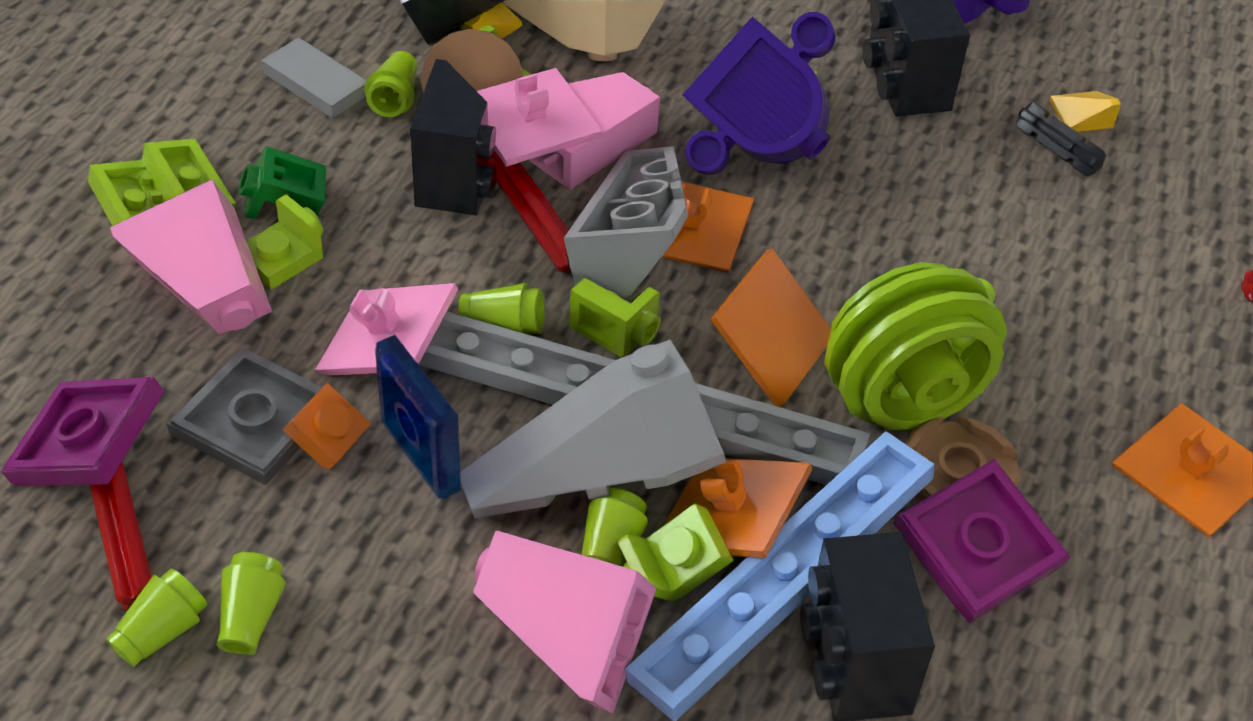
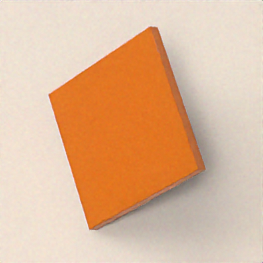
[662,181,754,273]
[710,248,831,407]
[1111,403,1253,538]
[662,459,813,558]

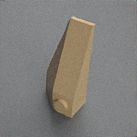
[503,0,666,61]

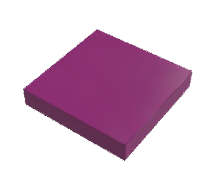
[1,377,165,486]
[893,459,1071,623]

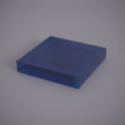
[375,334,461,500]

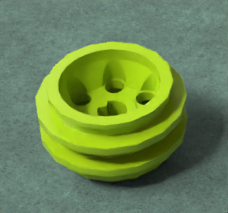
[824,262,1007,430]

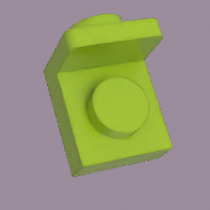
[247,195,323,290]
[569,278,661,358]
[618,503,734,602]

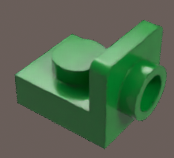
[238,146,326,219]

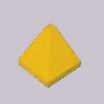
[459,2,523,39]
[1049,91,1121,132]

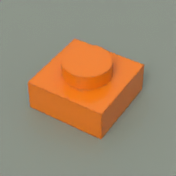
[282,382,371,470]

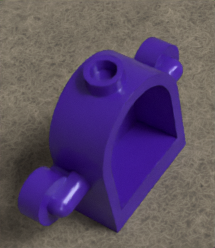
[682,12,836,175]

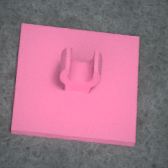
[477,68,603,167]
[315,283,458,376]

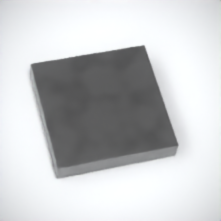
[167,347,322,485]

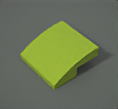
[88,139,236,226]

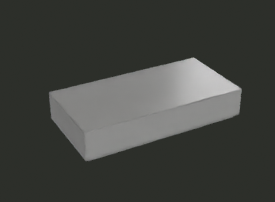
[261,37,367,118]

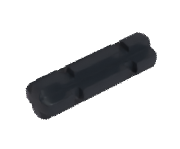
[1016,103,1106,176]

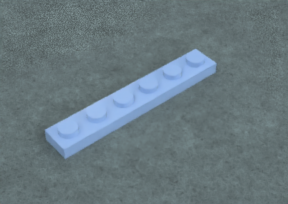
[625,431,934,721]

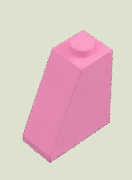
[529,72,660,190]
[110,179,272,334]
[473,531,657,714]

